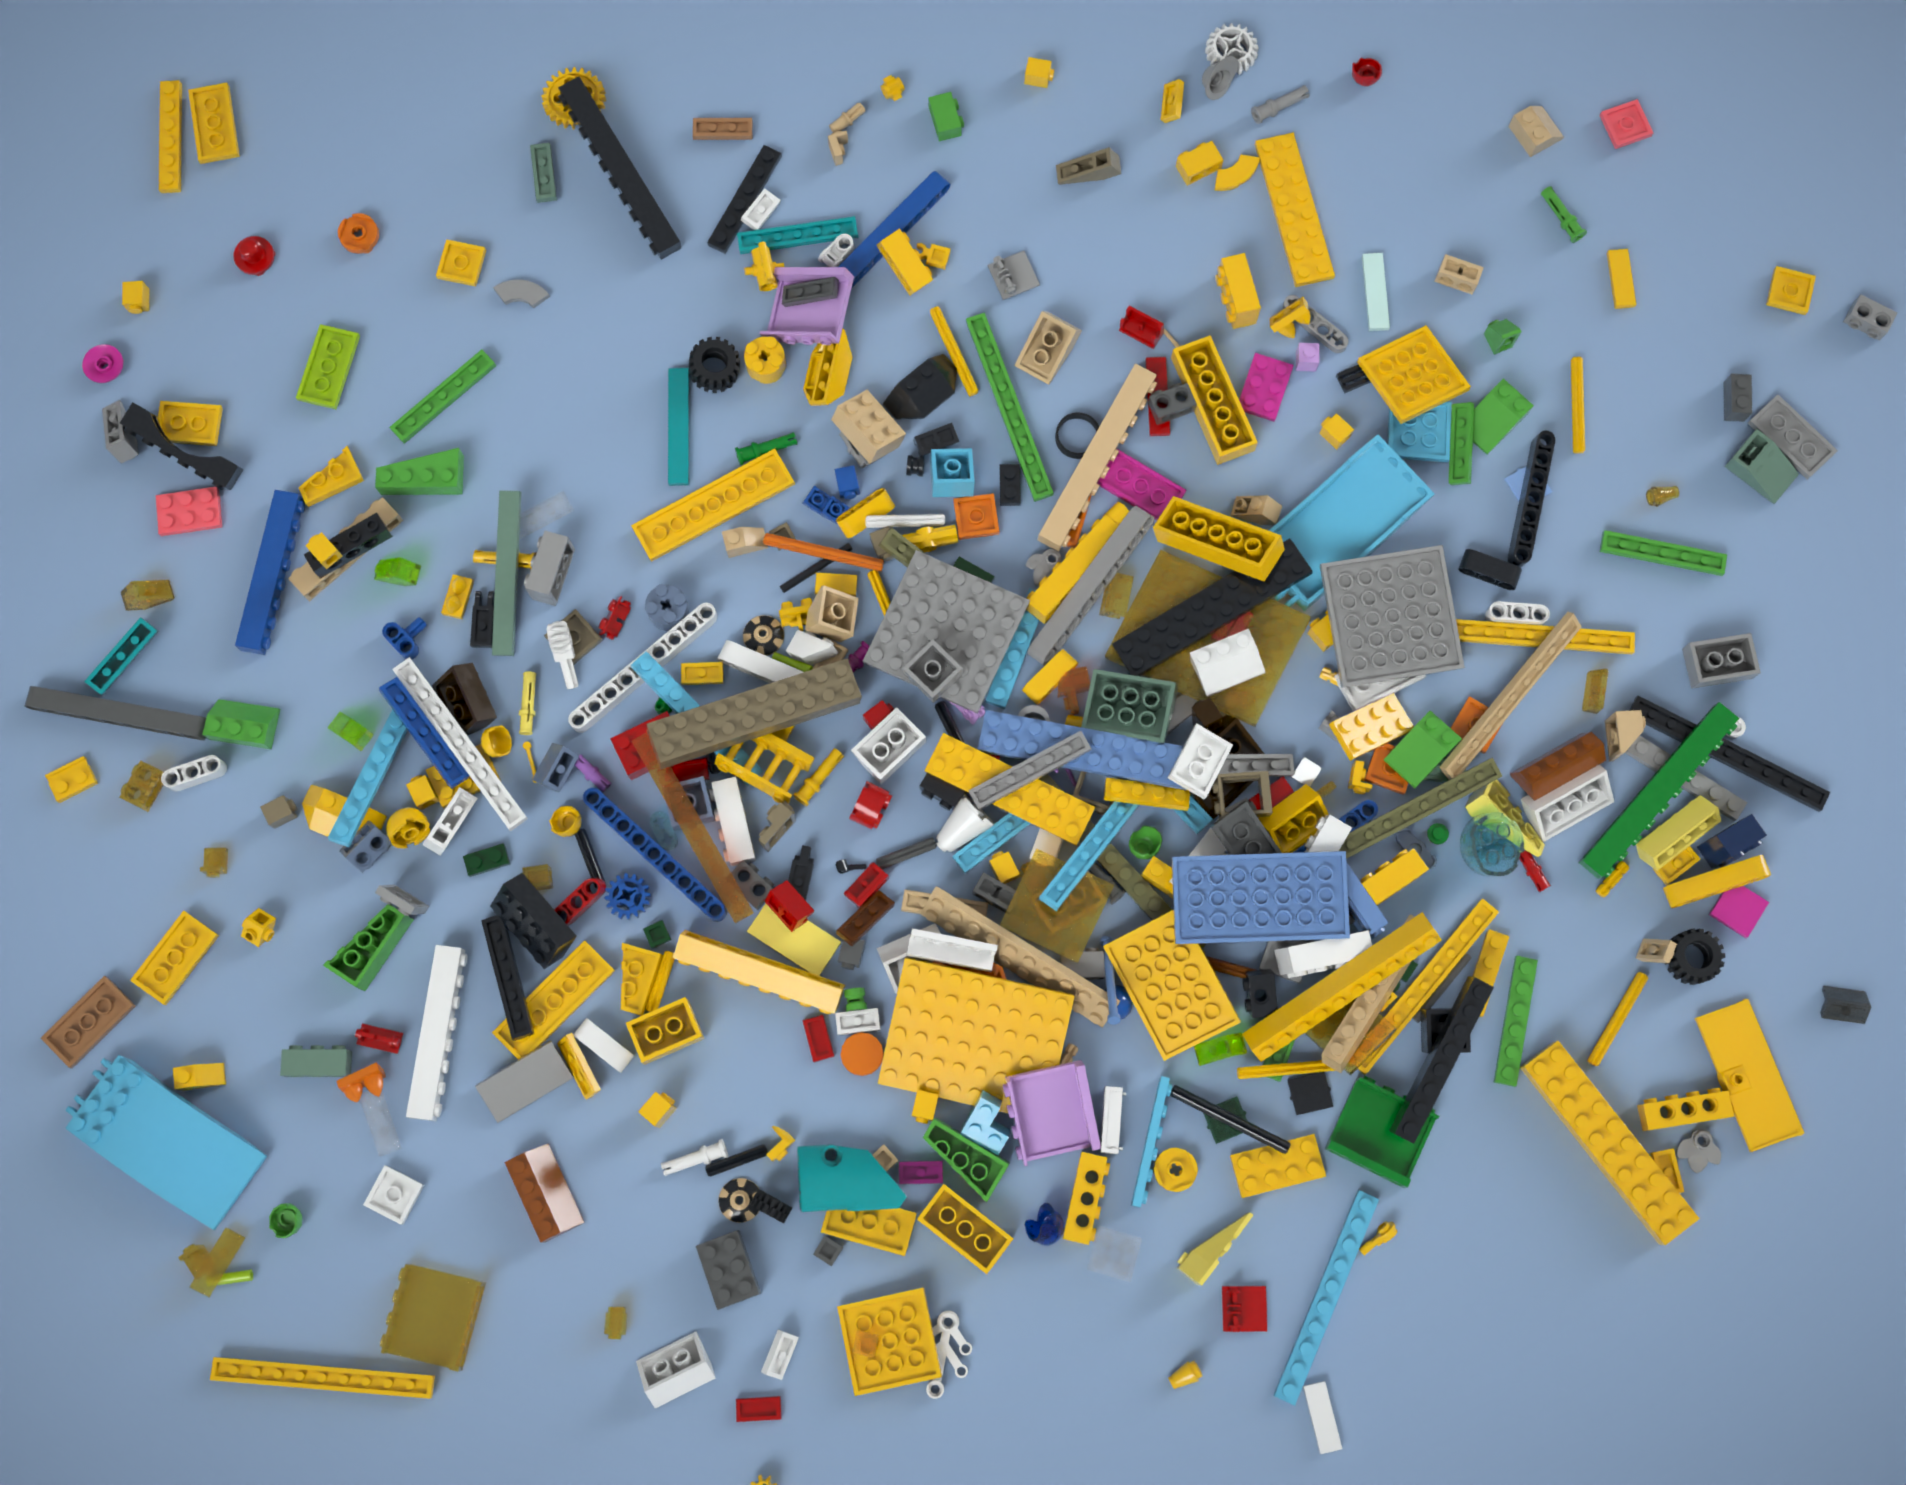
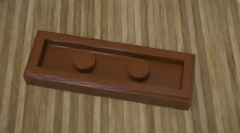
[836,890,895,946]

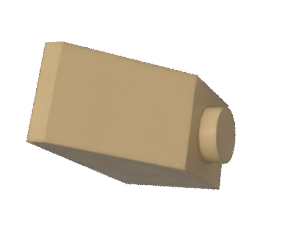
[722,527,768,558]

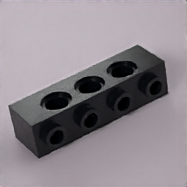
[303,512,393,579]

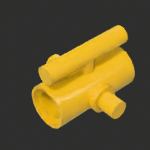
[744,242,785,291]

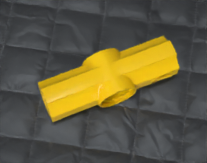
[902,524,958,553]

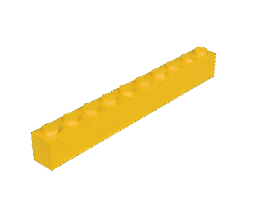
[1242,912,1442,1062]

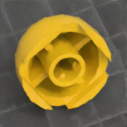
[386,807,430,849]

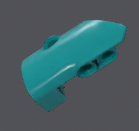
[797,1144,907,1212]

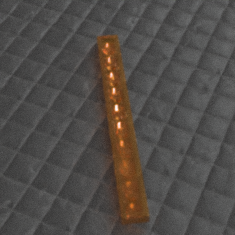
[632,732,754,924]

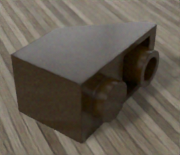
[1191,697,1223,732]

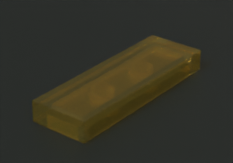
[189,1228,245,1298]

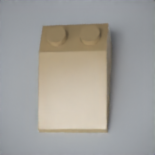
[1014,311,1082,385]

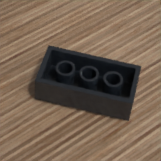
[490,873,577,969]

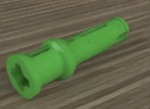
[1541,186,1587,243]

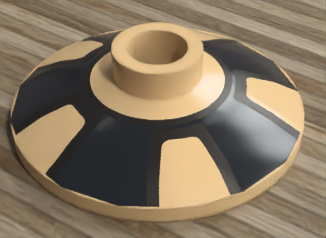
[743,615,784,656]
[718,1178,760,1223]

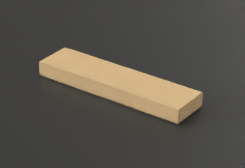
[901,889,988,917]

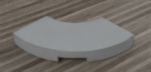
[493,280,550,308]

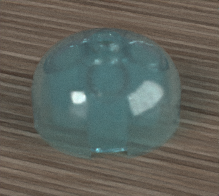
[1460,812,1524,877]

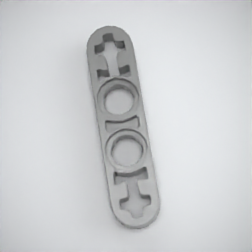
[1283,295,1348,353]

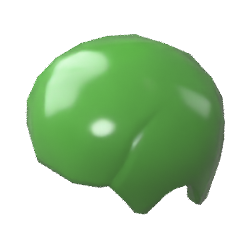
[1129,826,1162,859]
[269,1203,303,1238]

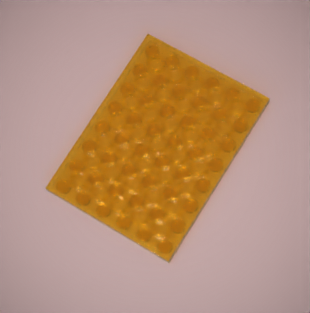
[1105,550,1311,727]

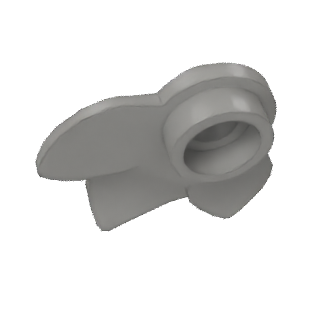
[1026,549,1062,586]
[1676,1130,1721,1173]

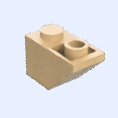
[1231,495,1282,525]

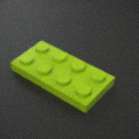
[296,324,360,410]

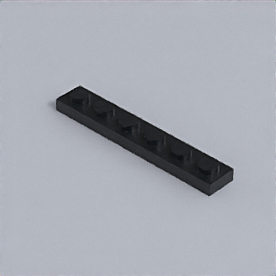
[707,145,782,254]
[481,915,535,1041]

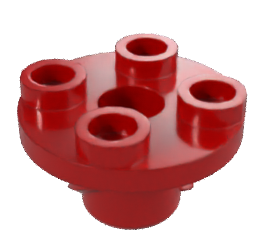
[233,236,275,276]

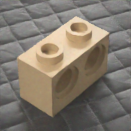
[1434,254,1484,295]

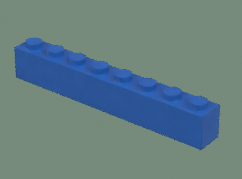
[235,490,305,655]

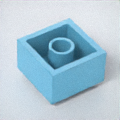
[930,448,975,497]

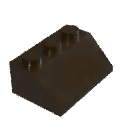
[432,663,497,736]

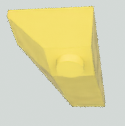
[1465,780,1545,857]
[1177,1212,1253,1286]

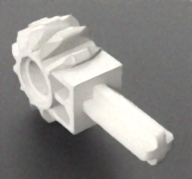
[546,621,579,689]

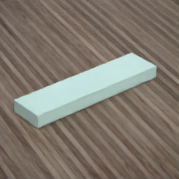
[1362,253,1390,331]

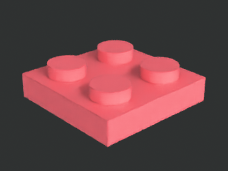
[1599,99,1653,149]

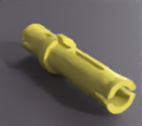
[519,671,537,735]

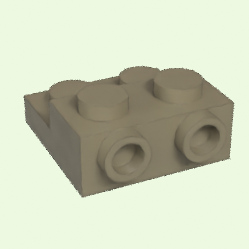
[758,801,796,852]

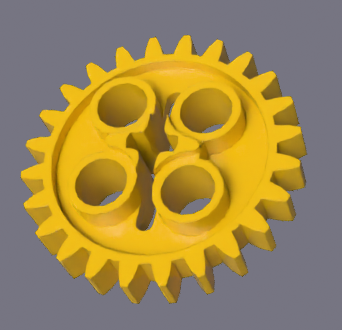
[541,67,606,130]

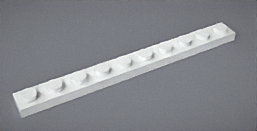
[392,657,528,831]

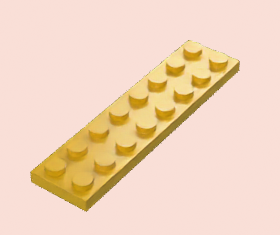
[1254,132,1335,287]
[631,448,795,562]
[924,733,1095,846]

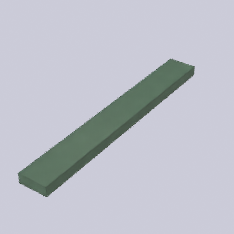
[492,491,521,656]

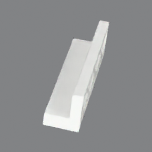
[906,928,998,972]

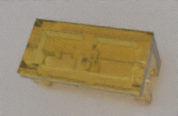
[1099,573,1134,619]

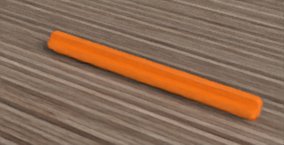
[763,533,884,571]

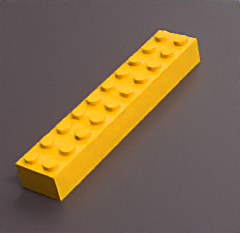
[1520,1040,1700,1245]

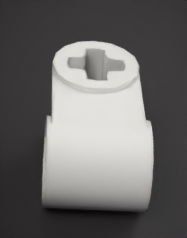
[818,234,855,267]

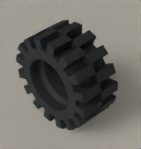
[750,1189,792,1223]

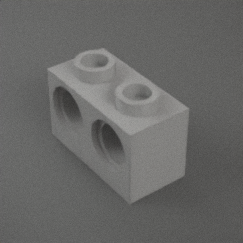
[1843,295,1897,340]

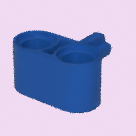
[382,617,427,659]

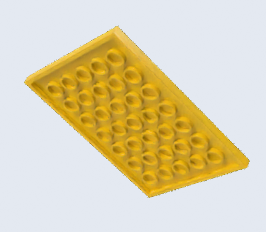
[878,957,1075,1113]

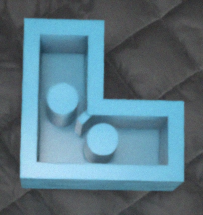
[960,1090,1010,1155]

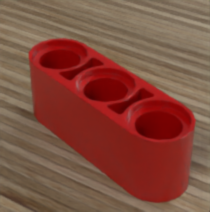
[554,878,606,925]

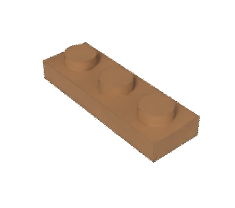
[693,118,753,140]

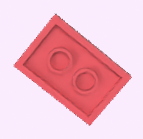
[155,487,222,536]

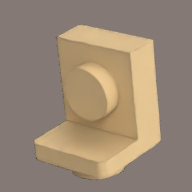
[828,131,848,166]

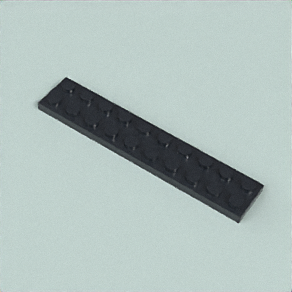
[1112,538,1313,676]

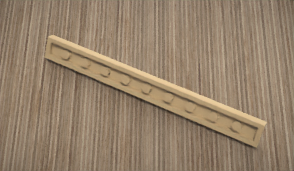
[1440,612,1582,780]

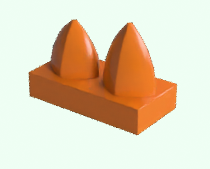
[336,1062,386,1102]

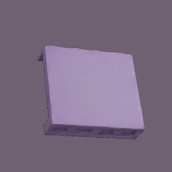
[759,267,854,345]
[1003,1060,1101,1166]

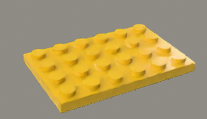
[1103,909,1241,1061]

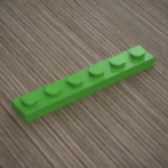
[389,349,496,444]
[1599,530,1727,576]
[1493,956,1538,1087]

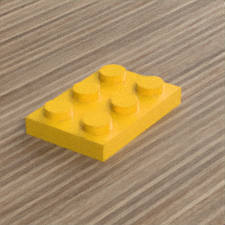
[157,401,223,446]
[426,744,501,808]

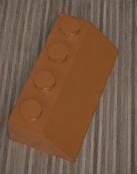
[1510,732,1606,801]
[504,1144,585,1243]

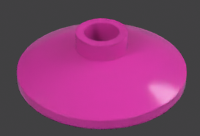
[82,344,123,383]

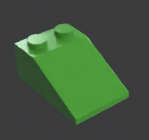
[1473,378,1534,455]
[1384,711,1462,788]

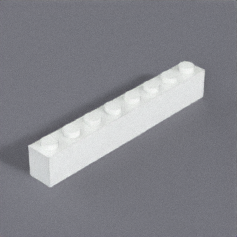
[406,945,467,1121]

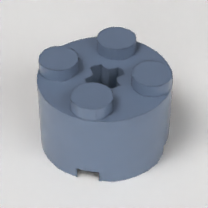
[645,584,689,631]

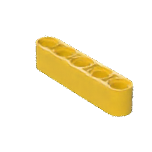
[1663,855,1772,908]

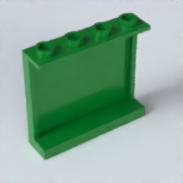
[1325,1076,1440,1188]

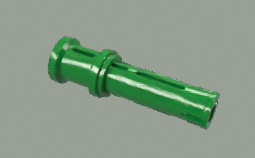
[735,432,798,465]

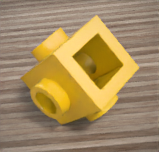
[241,908,276,947]

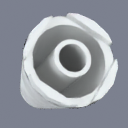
[936,795,994,852]

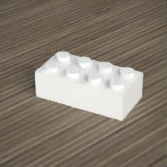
[1274,930,1372,978]

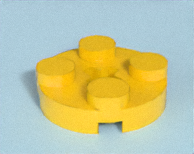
[1153,1147,1198,1192]

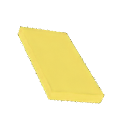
[747,903,841,976]

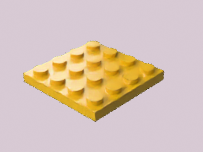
[1357,325,1471,424]
[837,1287,942,1396]

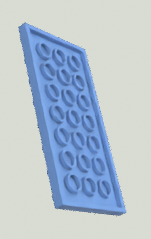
[1171,851,1350,944]

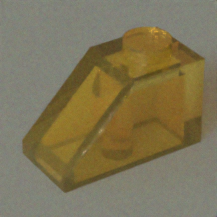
[120,580,175,611]

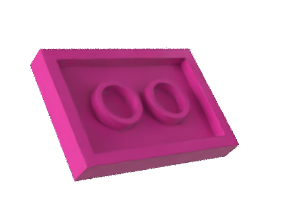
[1239,353,1294,422]

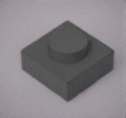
[813,1236,844,1266]

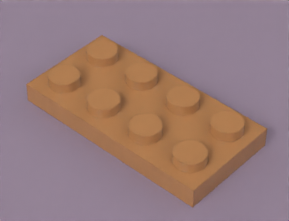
[41,976,136,1068]

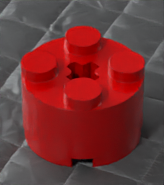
[849,781,892,830]

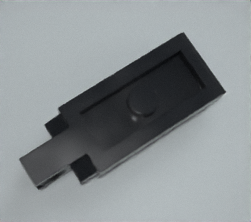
[788,845,814,900]

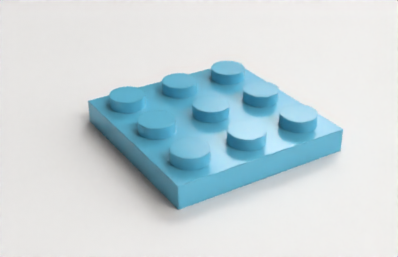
[1387,402,1452,462]

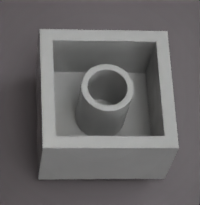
[903,639,963,703]

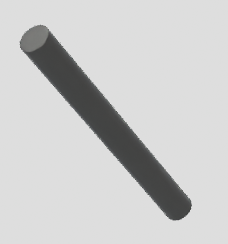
[1412,953,1472,1023]

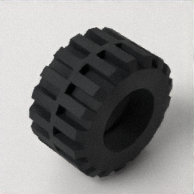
[688,337,740,393]
[1665,928,1725,985]

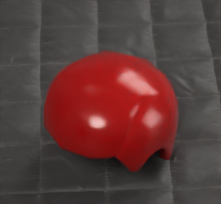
[1352,58,1382,86]

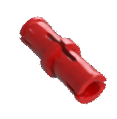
[1517,851,1551,892]

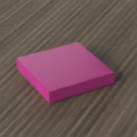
[1709,886,1769,938]

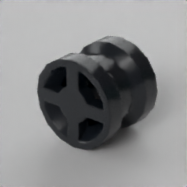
[906,455,924,477]

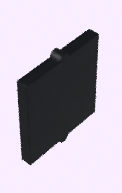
[1287,1072,1333,1115]

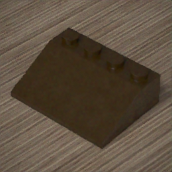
[1190,715,1265,820]

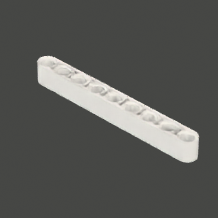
[568,603,717,733]

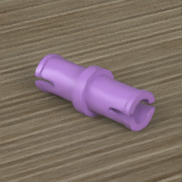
[575,754,612,793]

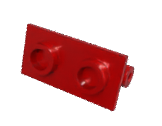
[598,596,631,640]
[355,1023,404,1054]

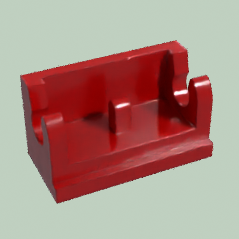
[1119,305,1164,349]
[843,862,889,908]
[764,880,815,932]

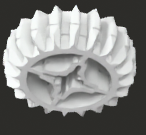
[1205,23,1259,75]

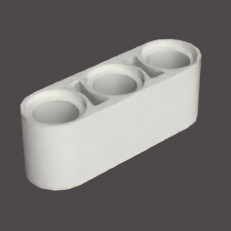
[1485,601,1550,625]
[161,755,227,791]
[573,1018,634,1073]

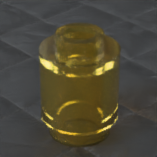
[604,1307,628,1339]

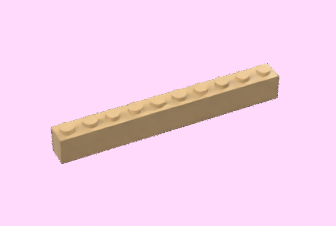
[1037,363,1157,552]

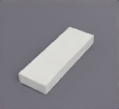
[1303,1381,1342,1454]

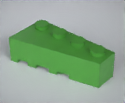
[375,448,464,495]
[323,904,414,991]
[923,1117,1010,1202]

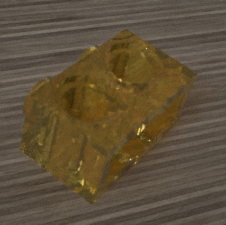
[119,760,164,812]

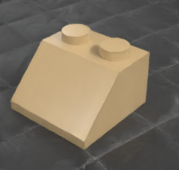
[1508,106,1564,157]
[805,585,859,642]
[1605,710,1646,762]

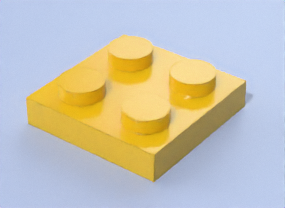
[436,239,486,287]
[1766,266,1816,315]

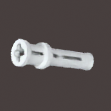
[661,1139,728,1176]

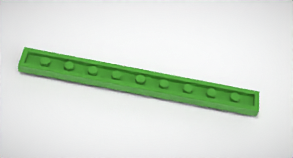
[966,312,1054,502]

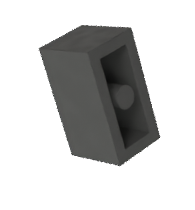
[1723,374,1752,422]

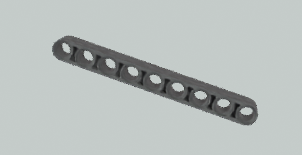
[24,686,206,741]

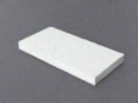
[1334,674,1426,712]

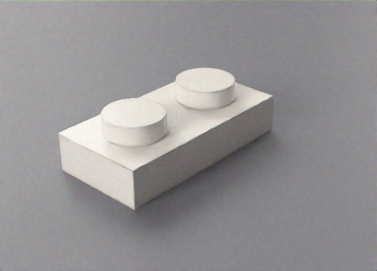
[741,188,781,230]
[835,1008,881,1035]
[761,1330,799,1380]

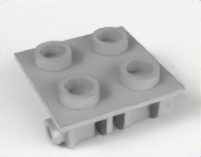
[987,251,1040,300]

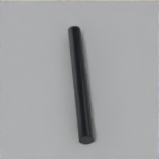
[779,543,853,593]

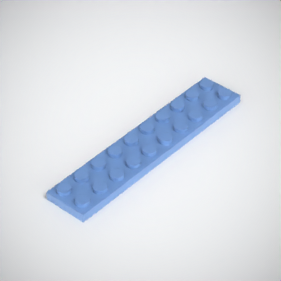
[977,710,1186,790]

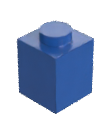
[834,465,860,499]

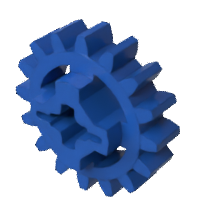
[604,873,651,920]

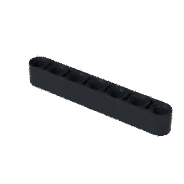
[1508,430,1555,568]

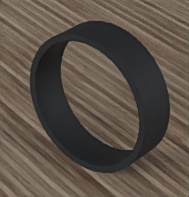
[1055,412,1099,459]

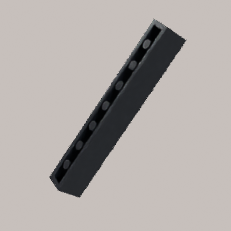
[1389,976,1494,1144]

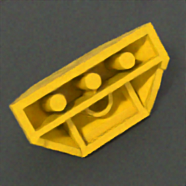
[803,328,852,406]
[302,785,388,837]

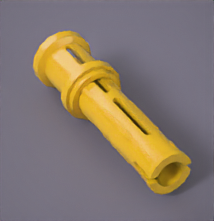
[473,550,537,569]
[793,748,844,807]

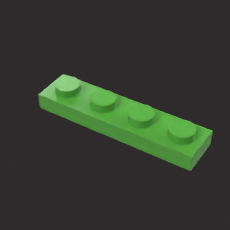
[1449,402,1474,485]

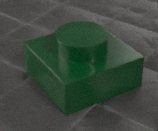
[643,920,671,949]

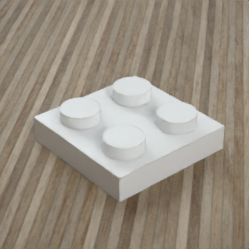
[363,1165,424,1225]

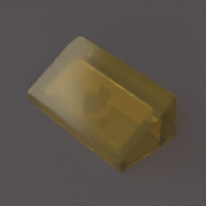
[1582,669,1608,714]

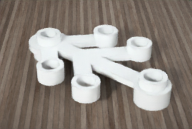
[926,1310,972,1399]

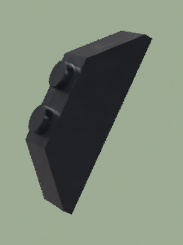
[883,354,957,419]

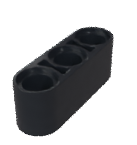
[1458,549,1522,590]

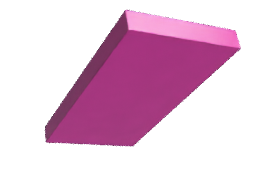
[1097,449,1187,520]

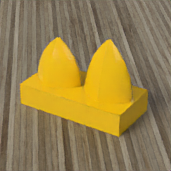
[1269,297,1311,338]
[441,574,474,619]

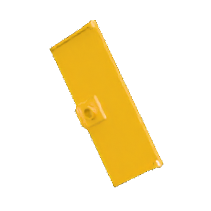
[1694,999,1805,1152]

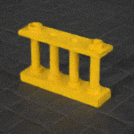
[715,733,814,804]

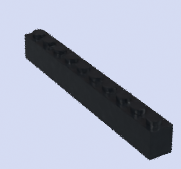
[558,76,681,260]

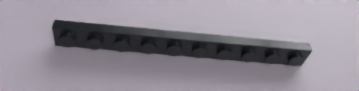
[1629,696,1830,812]

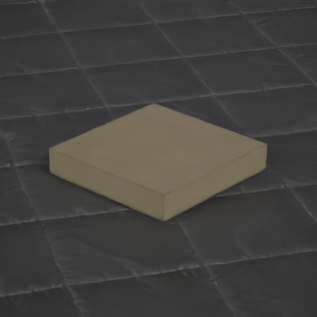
[544,609,603,665]

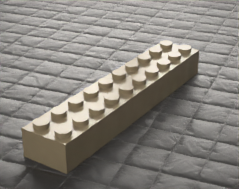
[646,658,862,769]

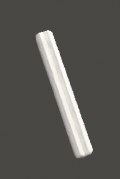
[865,514,945,528]

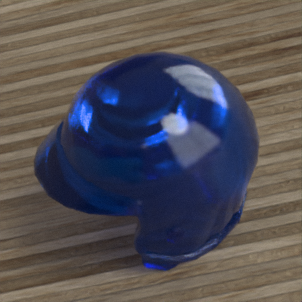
[1024,1203,1064,1246]

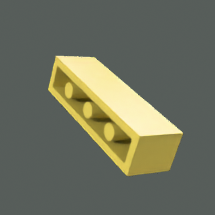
[1636,795,1721,871]

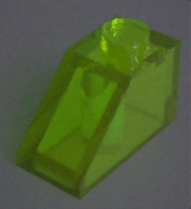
[327,712,373,751]
[1194,1032,1247,1066]

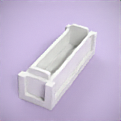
[1100,1086,1127,1154]

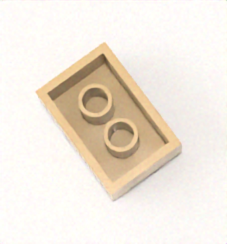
[831,389,906,464]

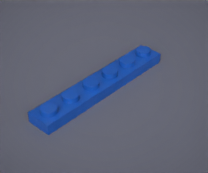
[379,677,469,789]

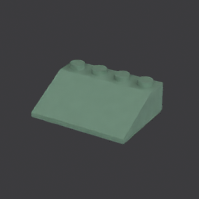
[1081,669,1178,744]

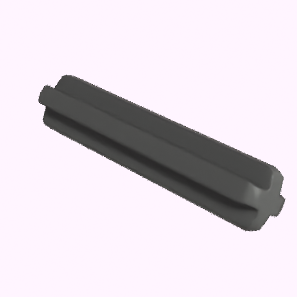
[876,837,937,869]

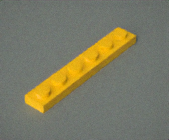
[159,80,182,193]

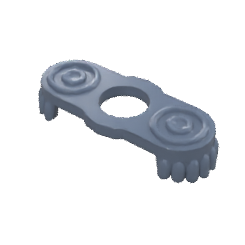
[1396,827,1437,870]

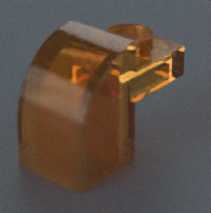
[1057,666,1090,715]

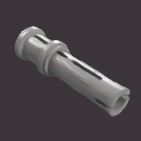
[1251,85,1310,124]

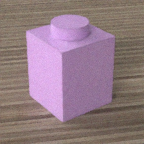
[1296,343,1319,372]

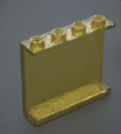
[380,1264,486,1372]

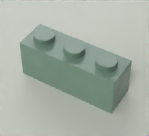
[280,1045,352,1077]

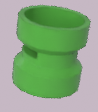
[844,988,867,1012]

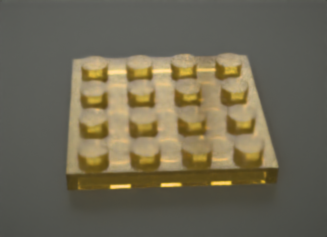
[1000,848,1114,964]

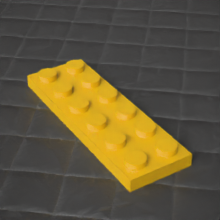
[492,940,615,1060]

